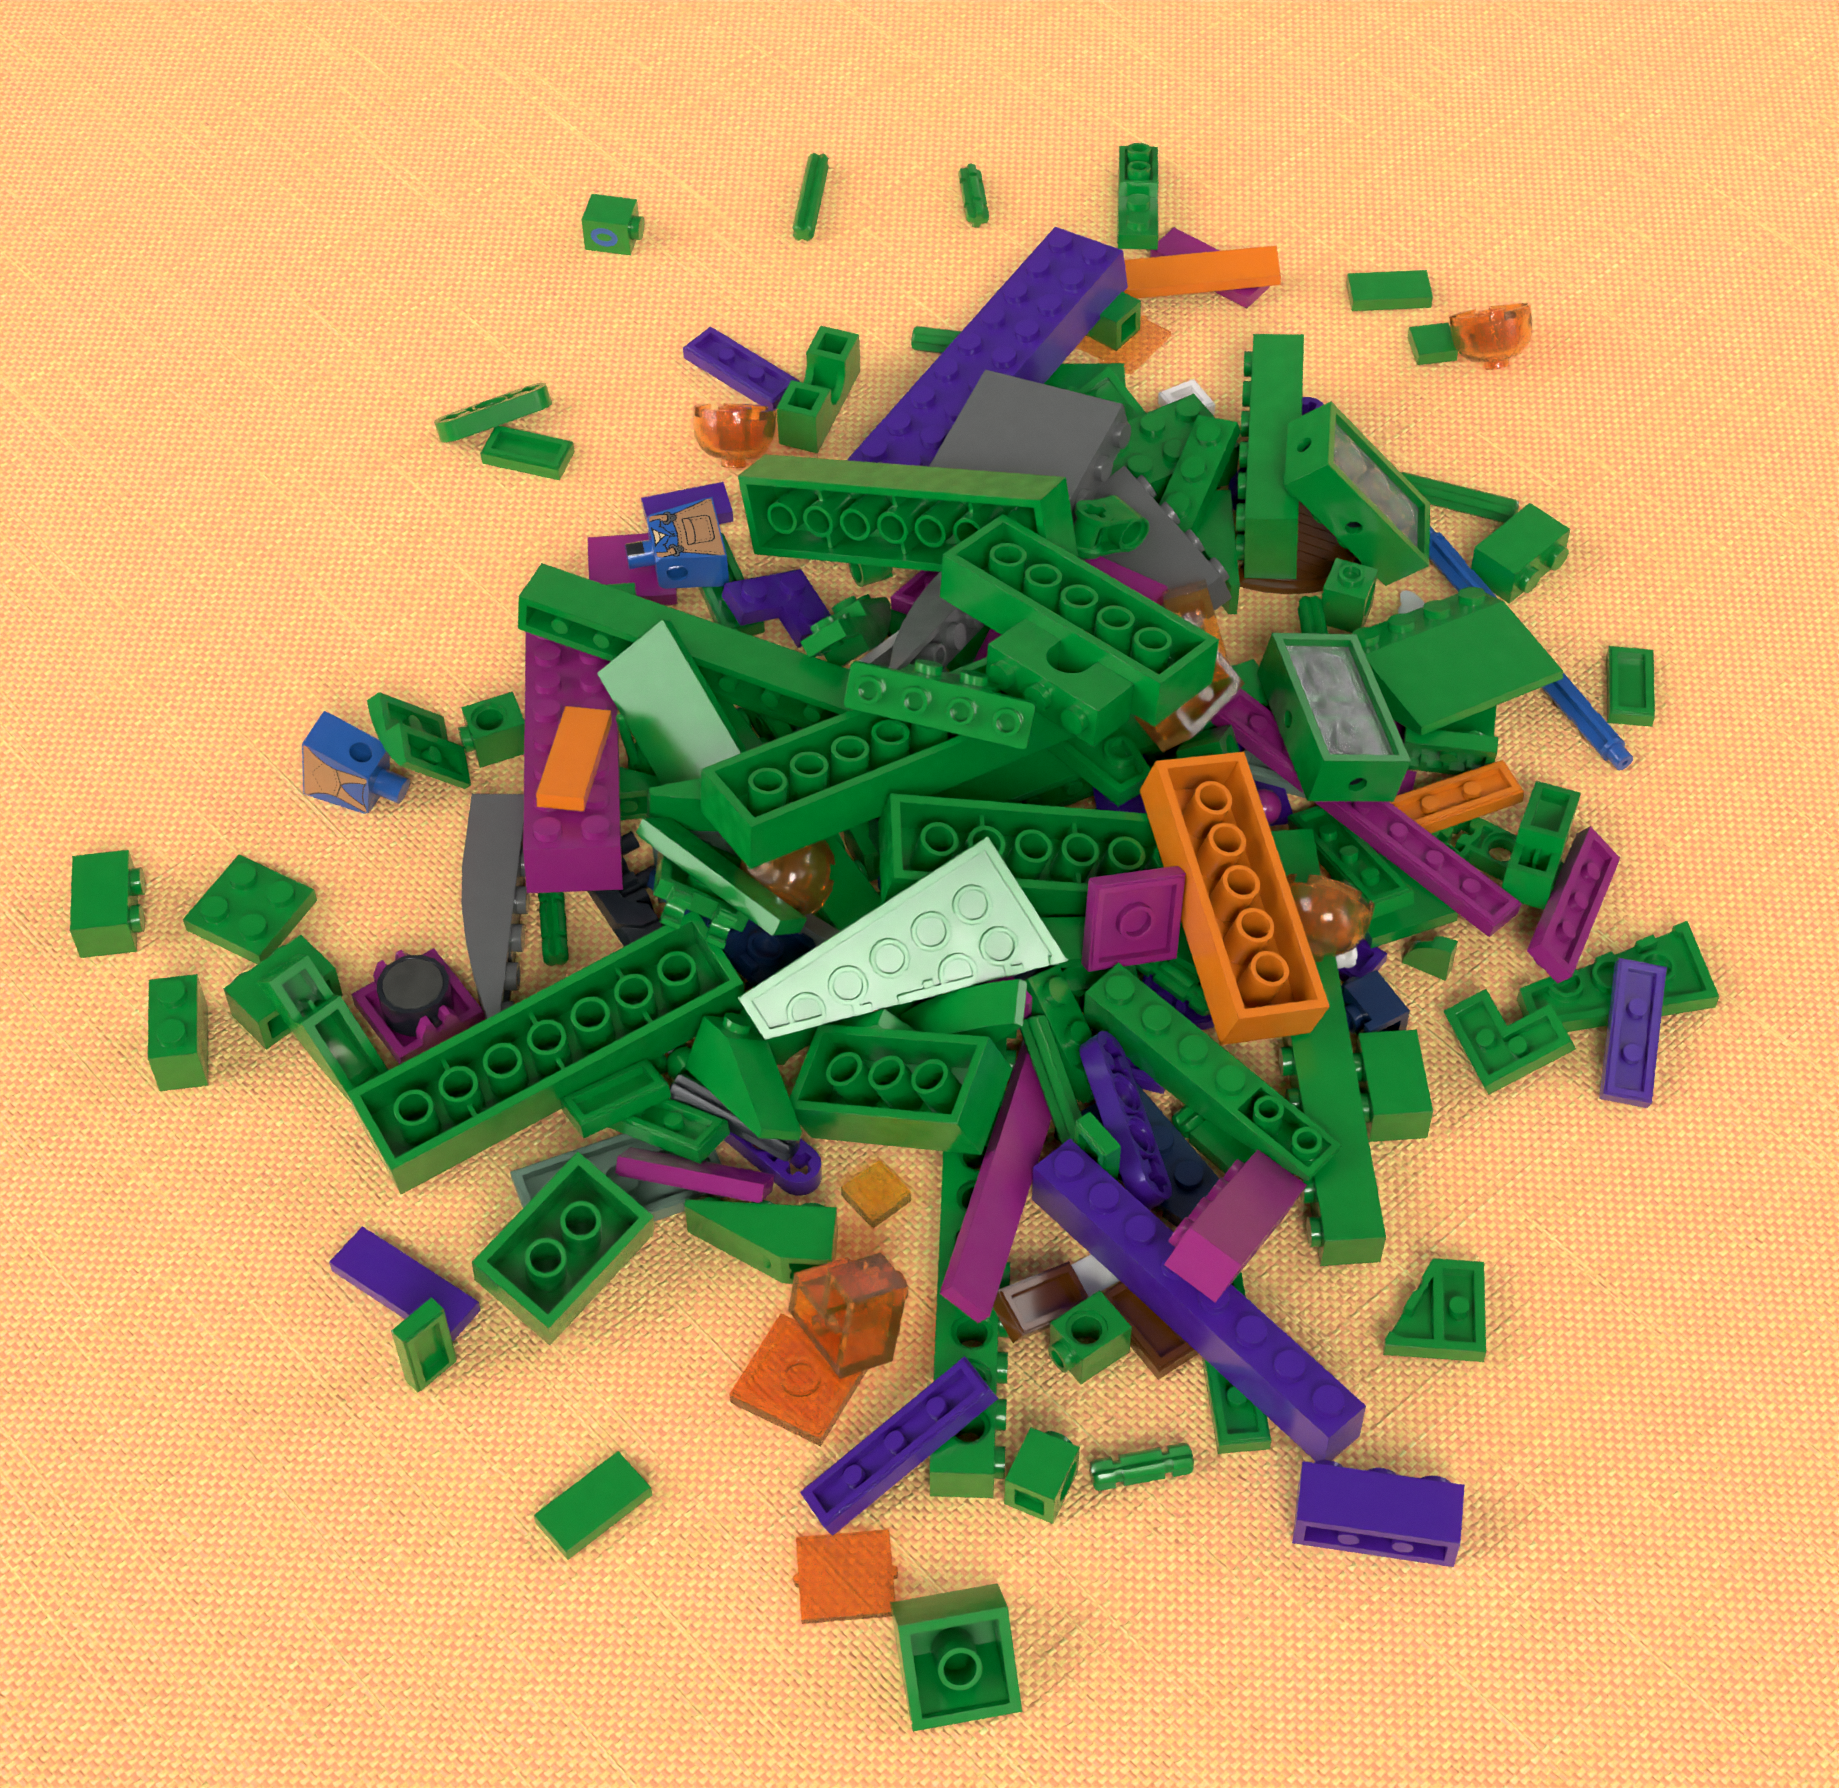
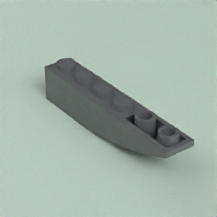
[889,572,985,670]
[461,794,530,1020]

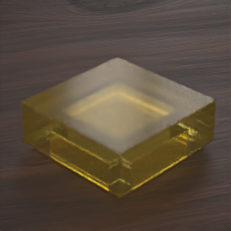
[841,1160,911,1229]

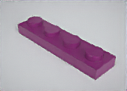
[1527,826,1620,983]

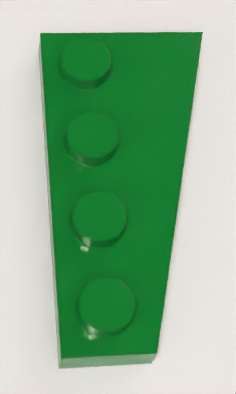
[1517,921,1719,1032]

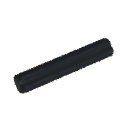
[670,1074,800,1161]

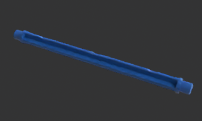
[1429,526,1633,771]

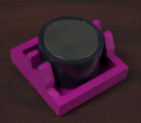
[351,948,485,1065]

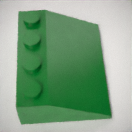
[1352,587,1563,736]

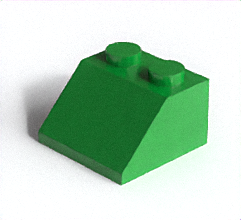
[890,1583,1022,1732]

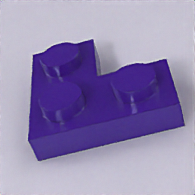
[722,569,831,648]

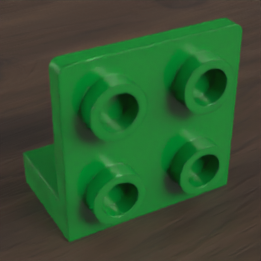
[1403,705,1498,775]

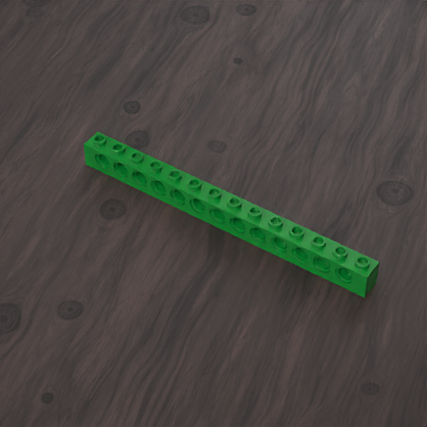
[929,990,1017,1498]

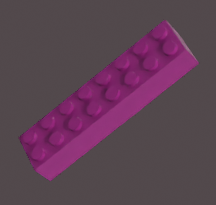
[523,632,623,893]

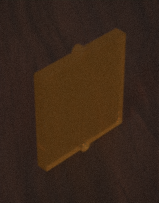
[1076,316,1171,375]
[793,1529,898,1624]

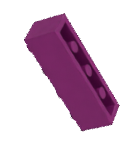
[1164,1149,1307,1303]

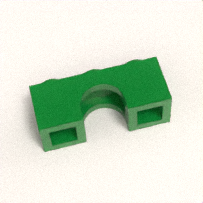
[777,326,861,454]
[986,619,1134,747]

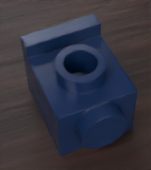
[1341,970,1410,1035]

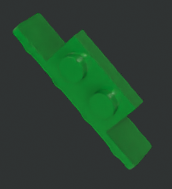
[844,659,1037,749]

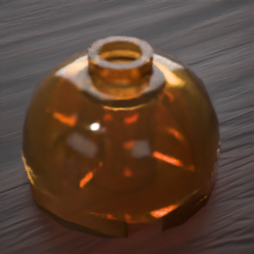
[1449,303,1532,370]
[693,403,777,468]
[739,839,835,916]
[1286,874,1375,962]

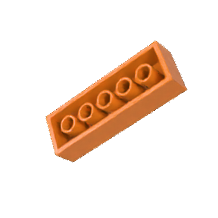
[1140,752,1330,1045]

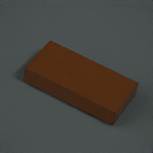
[993,1261,1089,1343]
[1103,1282,1199,1380]

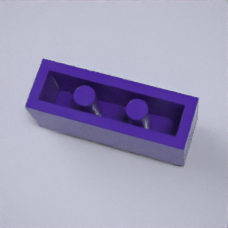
[1292,1460,1465,1567]

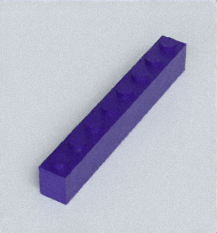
[1032,1139,1366,1461]

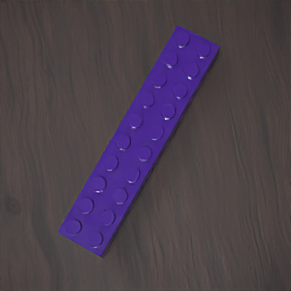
[847,227,1128,467]

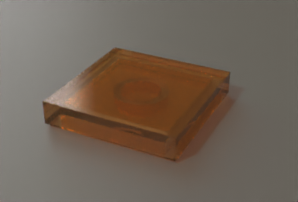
[729,1313,871,1447]

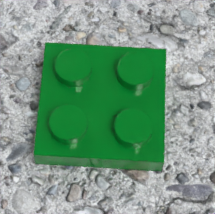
[183,854,317,965]

